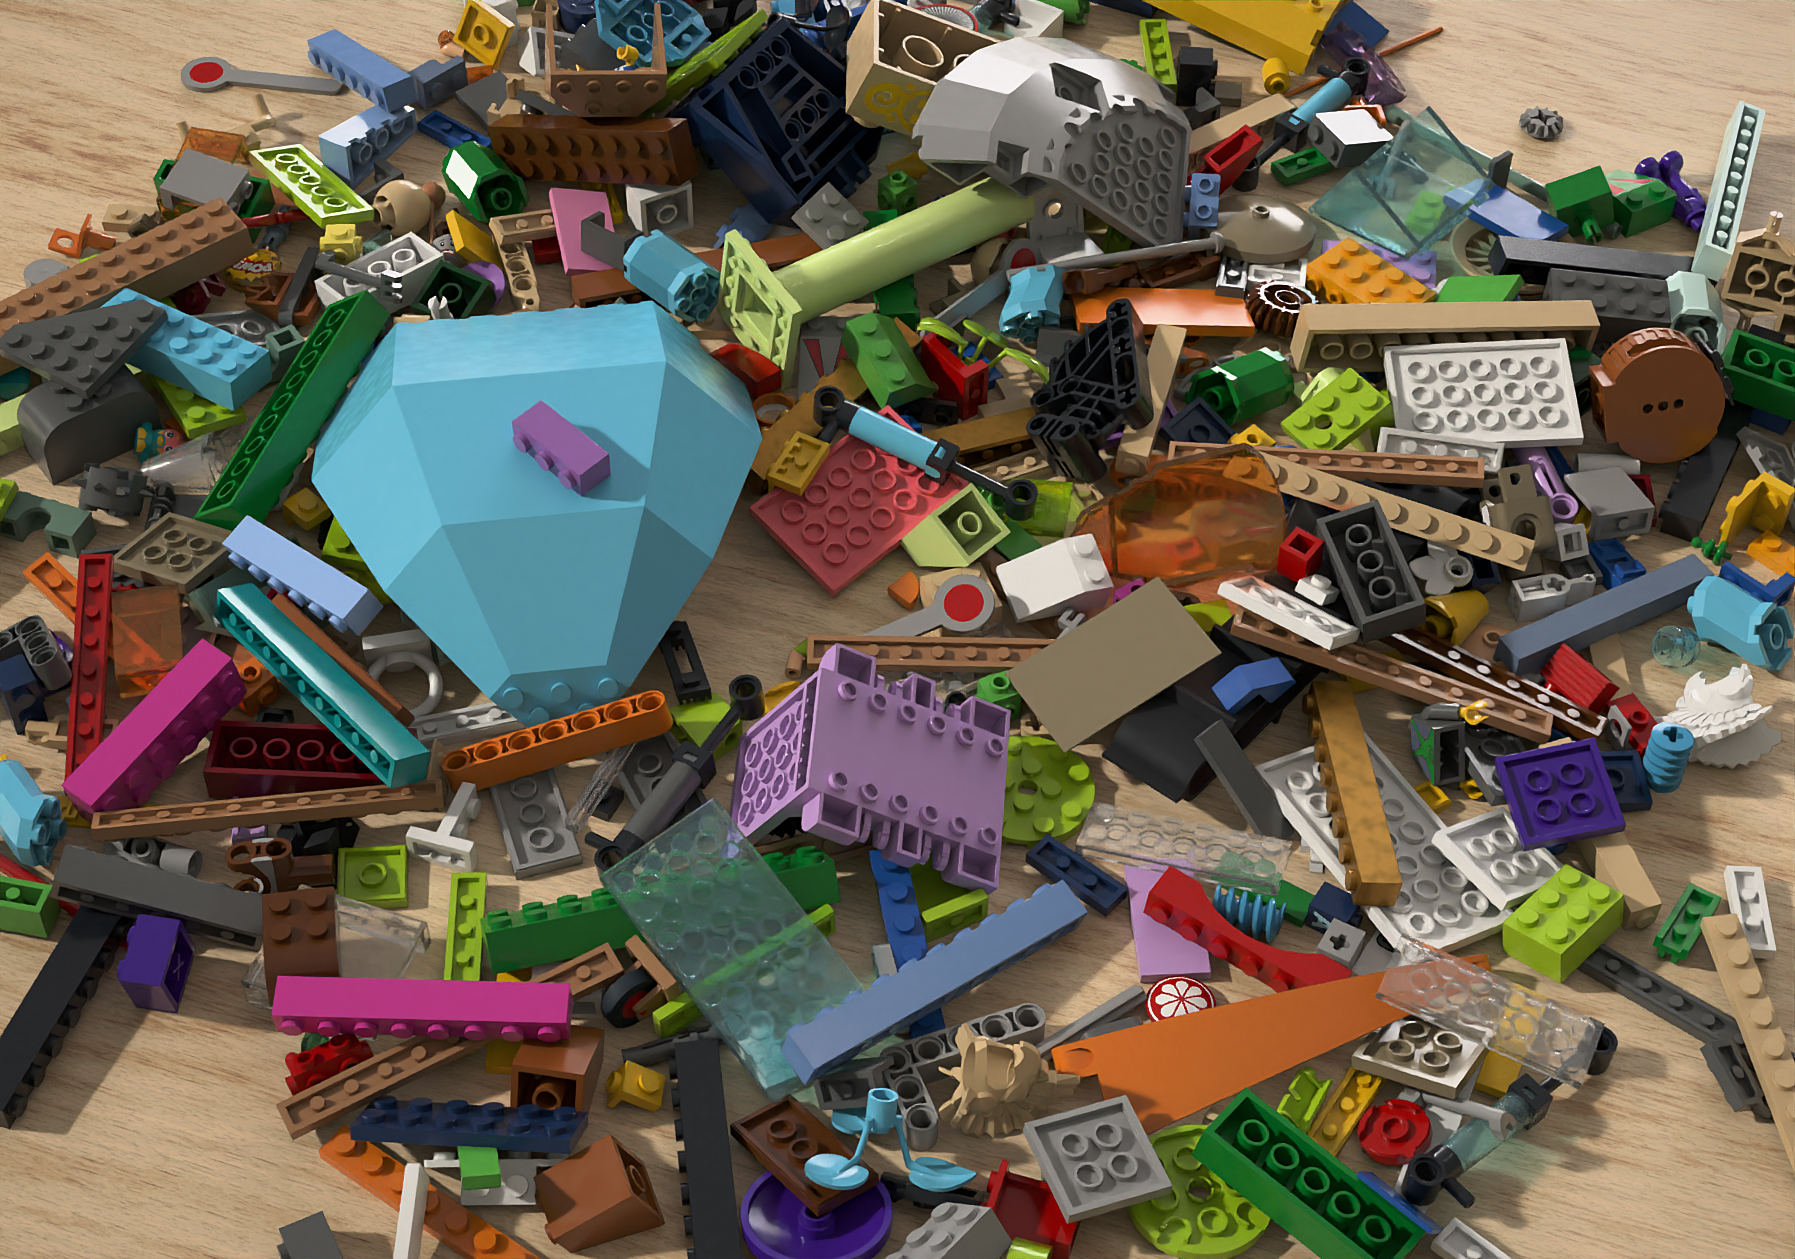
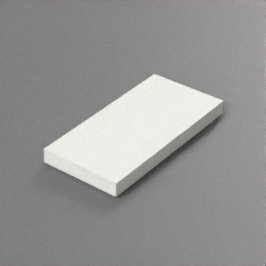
[1217,575,1360,650]

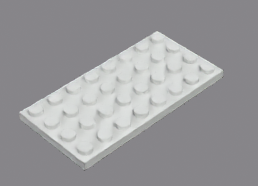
[1254,731,1518,966]

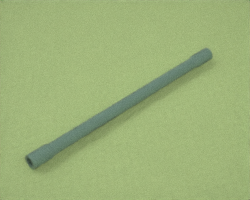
[1385,104,1623,240]

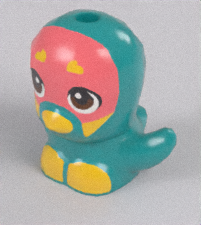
[133,421,185,466]

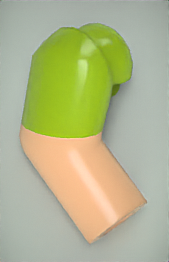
[785,638,808,679]

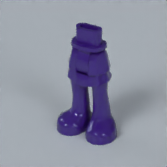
[1634,150,1707,233]

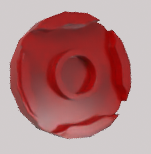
[1357,1099,1433,1166]

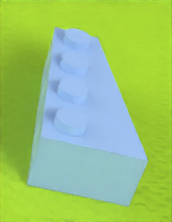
[318,105,418,190]

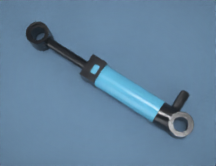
[1231,57,1370,192]
[813,385,1038,521]

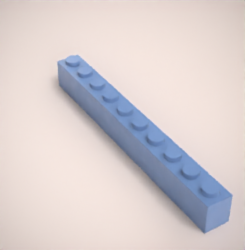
[780,880,1088,1085]

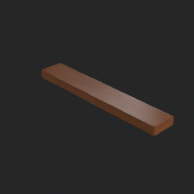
[271,593,415,728]

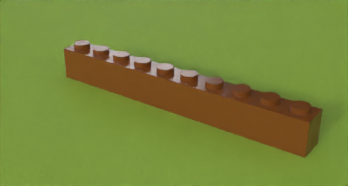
[571,233,823,308]

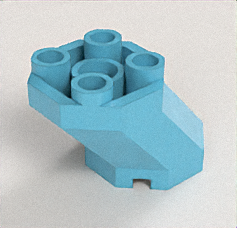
[623,229,721,322]
[999,265,1067,343]
[1687,576,1794,671]
[0,759,67,866]

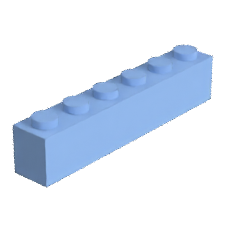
[222,515,384,636]

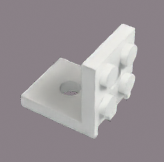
[1026,185,1104,264]

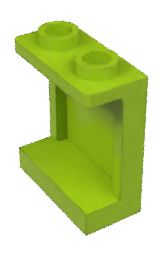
[909,852,989,944]

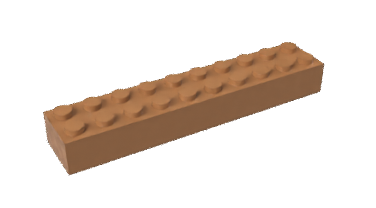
[0,197,255,376]

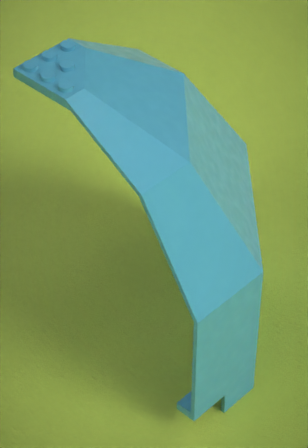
[311,301,763,728]

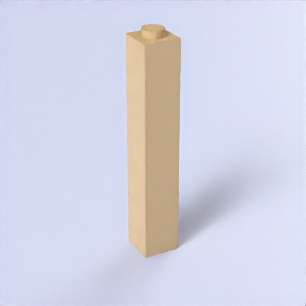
[1115,322,1187,477]
[1538,737,1663,930]

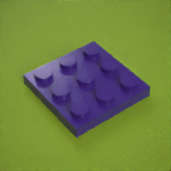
[1494,738,1626,852]

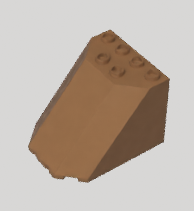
[545,4,667,117]

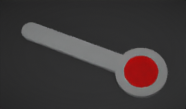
[181,57,342,96]
[920,238,1043,338]
[810,574,995,674]

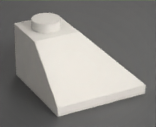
[517,26,575,78]

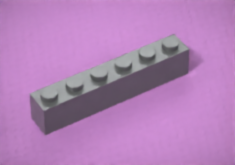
[50,844,263,952]

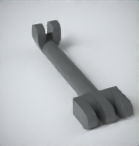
[315,250,402,304]

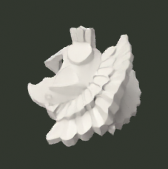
[1653,664,1781,770]

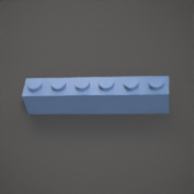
[307,29,417,113]

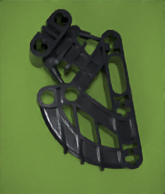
[1026,298,1154,483]

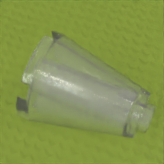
[139,432,229,493]

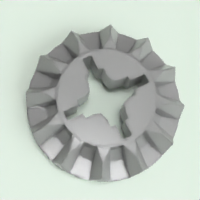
[1519,106,1563,138]

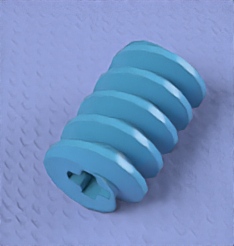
[1642,722,1695,794]
[1212,883,1287,943]

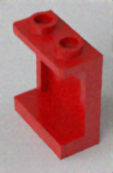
[921,332,989,421]
[980,1159,1081,1259]

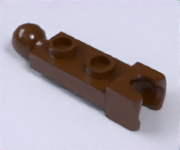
[1120,250,1220,289]
[1062,261,1138,295]

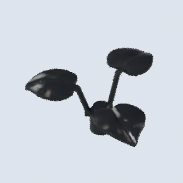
[767,0,852,50]

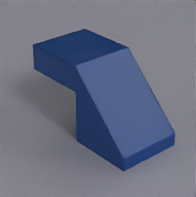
[1212,657,1296,715]

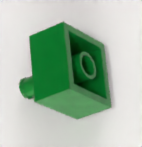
[1545,165,1614,245]

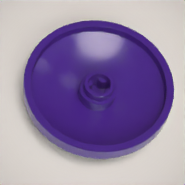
[740,1171,893,1259]

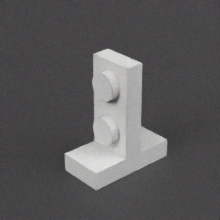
[405,781,481,872]

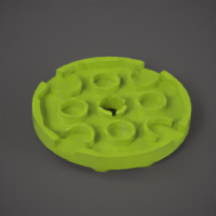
[1001,736,1095,849]
[1126,1124,1271,1259]

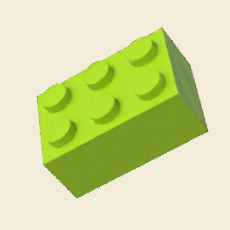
[1503,864,1624,984]

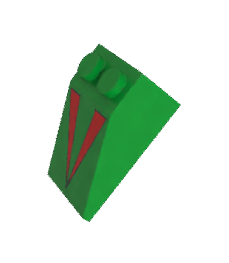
[1605,169,1677,238]

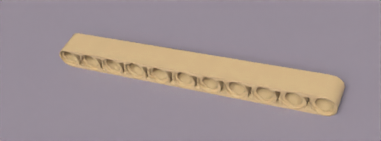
[1048,93,1298,220]

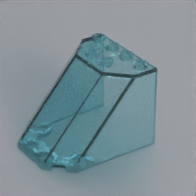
[1308,106,1496,259]

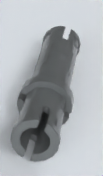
[621,1020,732,1067]

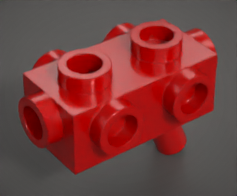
[285,1034,374,1096]

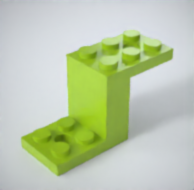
[1281,367,1394,452]

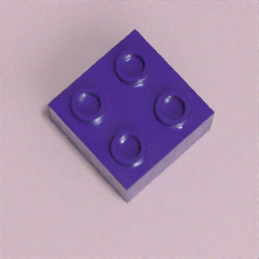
[117,914,197,1013]

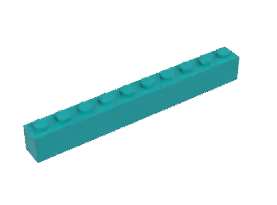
[215,583,430,789]

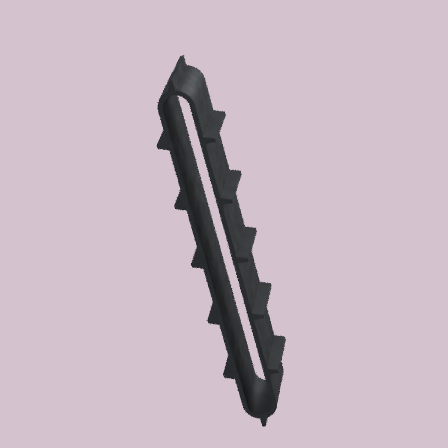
[1102,478,1478,803]

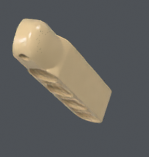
[493,233,540,312]

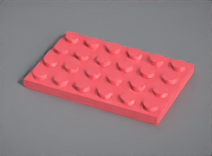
[749,405,970,597]

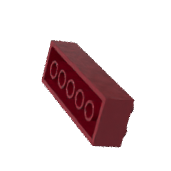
[203,720,419,799]

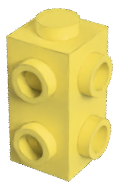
[320,224,363,275]

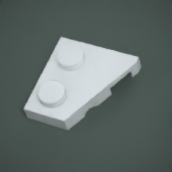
[1246,258,1308,290]

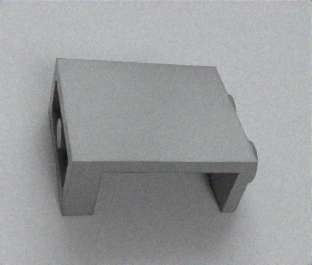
[160,148,253,215]
[1563,466,1655,541]

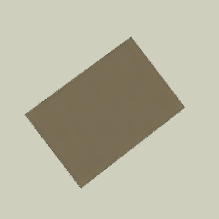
[1004,576,1222,753]

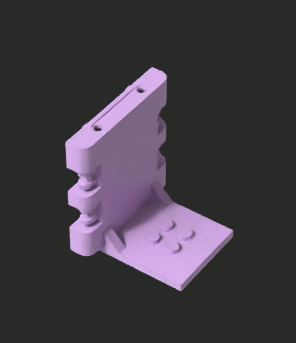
[724,643,1011,895]

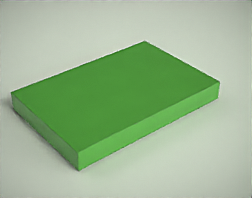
[1433,275,1524,302]

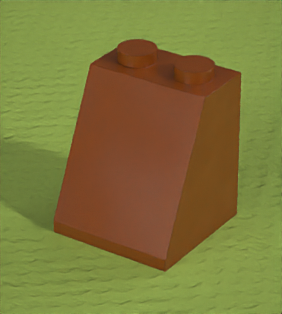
[510,1025,605,1137]
[533,1134,665,1253]

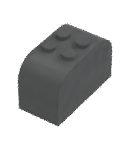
[17,363,162,486]

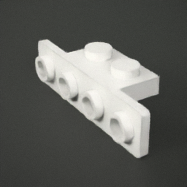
[424,1152,568,1205]

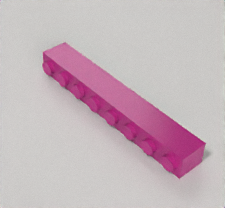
[271,976,573,1042]

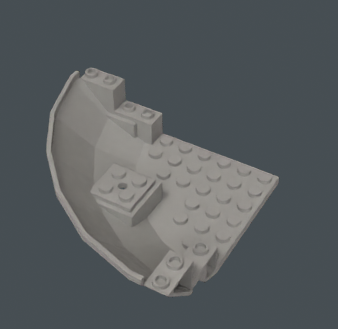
[912,37,1191,261]

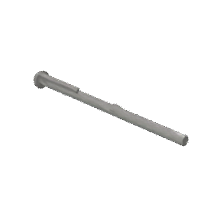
[1006,232,1225,281]

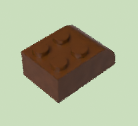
[262,886,342,1007]

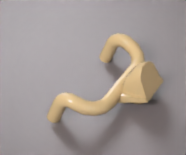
[176,93,276,165]

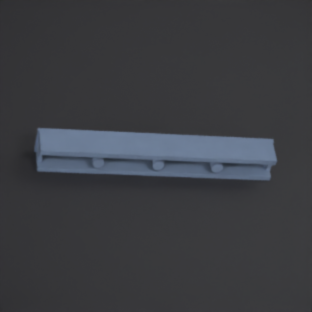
[1493,554,1714,676]

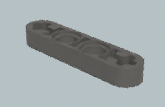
[278,247,324,330]

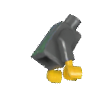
[1409,700,1489,799]

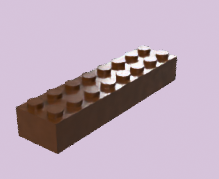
[487,114,699,186]

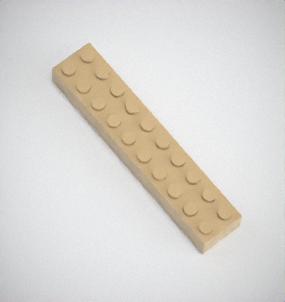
[1290,300,1601,373]

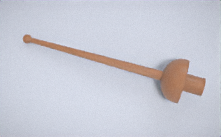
[421,181,446,245]

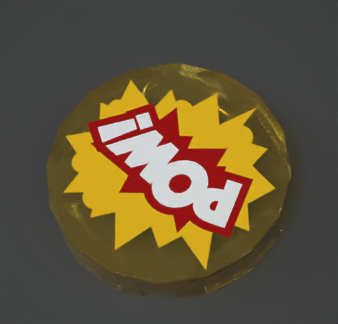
[224,248,283,293]

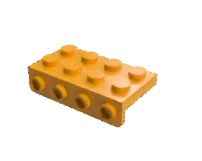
[1305,237,1436,304]

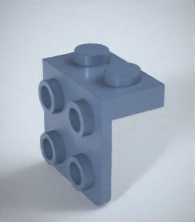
[407,56,468,110]

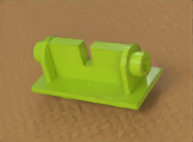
[1276,1066,1333,1134]

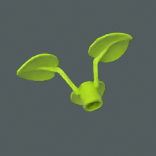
[917,317,1049,385]

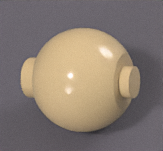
[371,180,431,237]

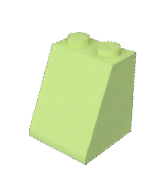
[900,483,1011,567]

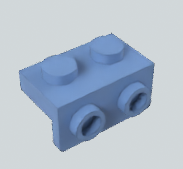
[1183,173,1220,239]
[713,202,774,249]

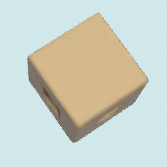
[531,0,562,32]

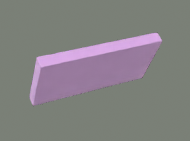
[1124,860,1211,983]

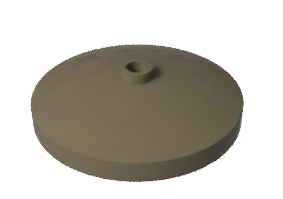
[1202,194,1316,264]

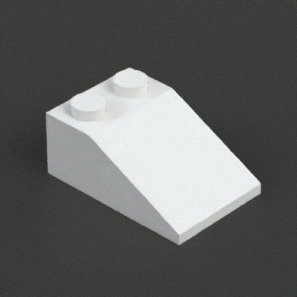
[996,534,1114,623]

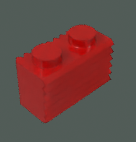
[1539,644,1620,714]

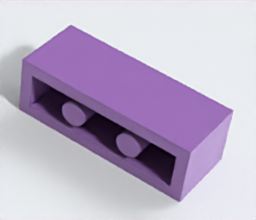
[512,400,611,497]

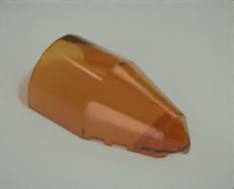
[1069,443,1286,588]

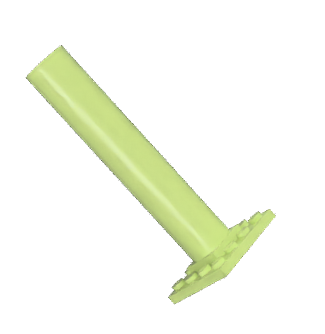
[716,176,1035,391]

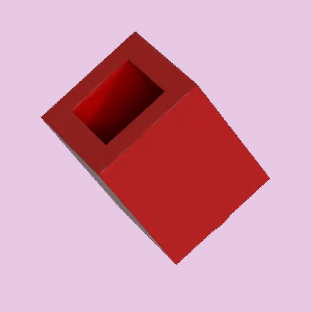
[1276,527,1324,583]

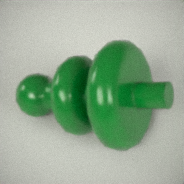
[1691,537,1733,565]

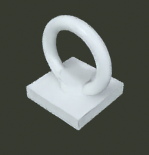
[362,629,443,721]

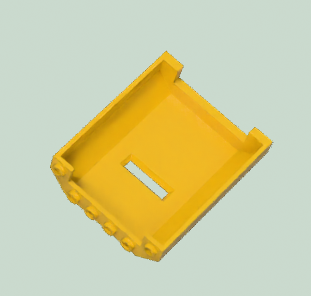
[1142,0,1348,76]

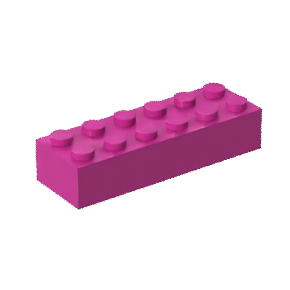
[61,638,247,824]

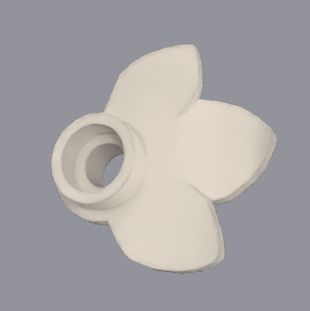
[1408,540,1473,596]

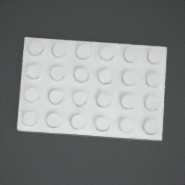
[1382,338,1584,448]

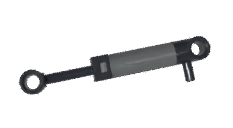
[584,674,765,891]

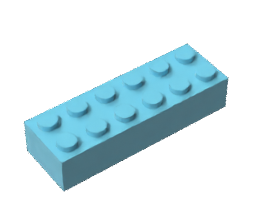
[100,288,272,411]

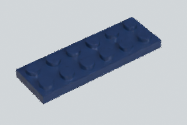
[350,1095,588,1154]

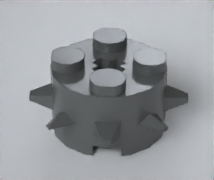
[71,463,155,518]

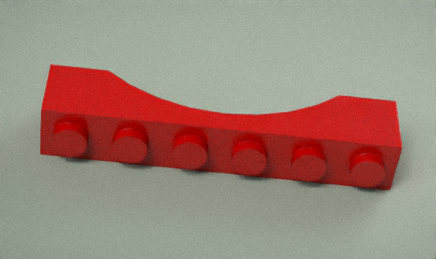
[1143,866,1353,993]

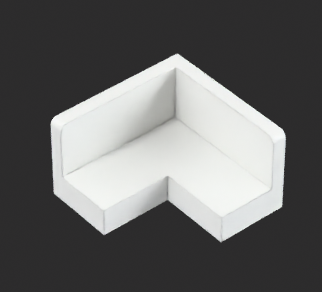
[1004,0,1064,38]

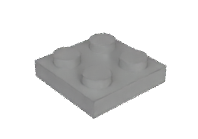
[791,182,869,250]

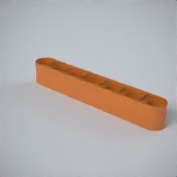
[441,690,673,794]

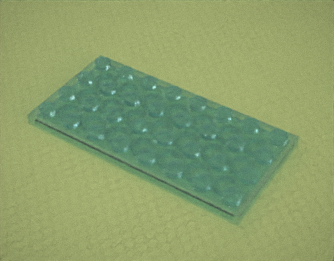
[600,797,866,1104]

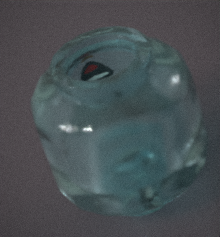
[1651,625,1701,668]

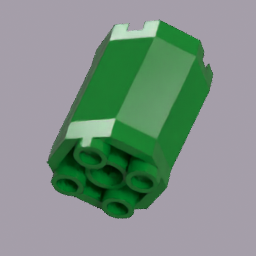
[441,141,530,225]
[1184,347,1295,426]

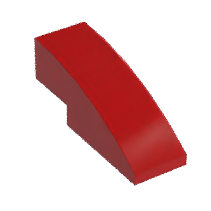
[1187,124,1264,196]
[709,343,781,399]

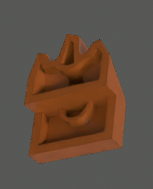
[243,272,321,327]

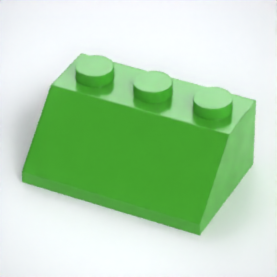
[840,312,936,409]

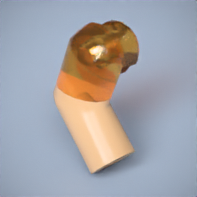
[438,30,469,60]

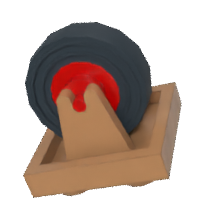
[601,935,685,1028]

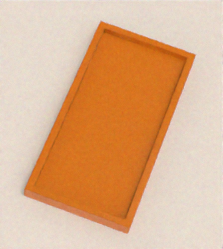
[1068,287,1255,337]

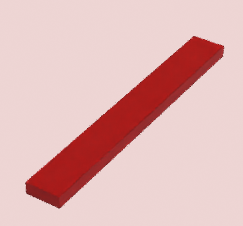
[64,554,114,796]

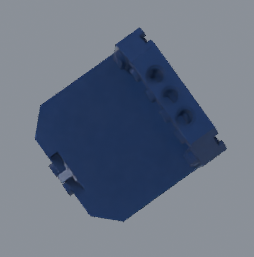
[663,15,884,229]

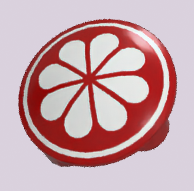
[1145,976,1216,1022]

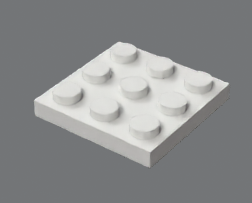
[1431,807,1564,911]

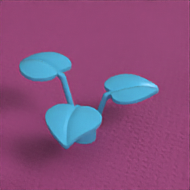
[804,1088,977,1192]

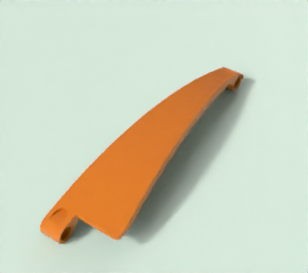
[1051,954,1497,1135]

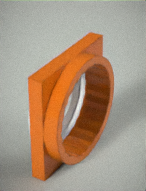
[752,391,795,431]

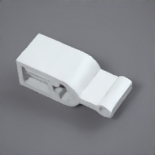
[1507,574,1596,623]

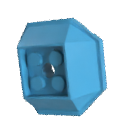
[594,0,711,68]

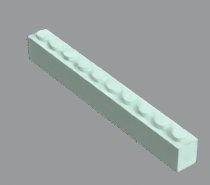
[1691,101,1765,282]

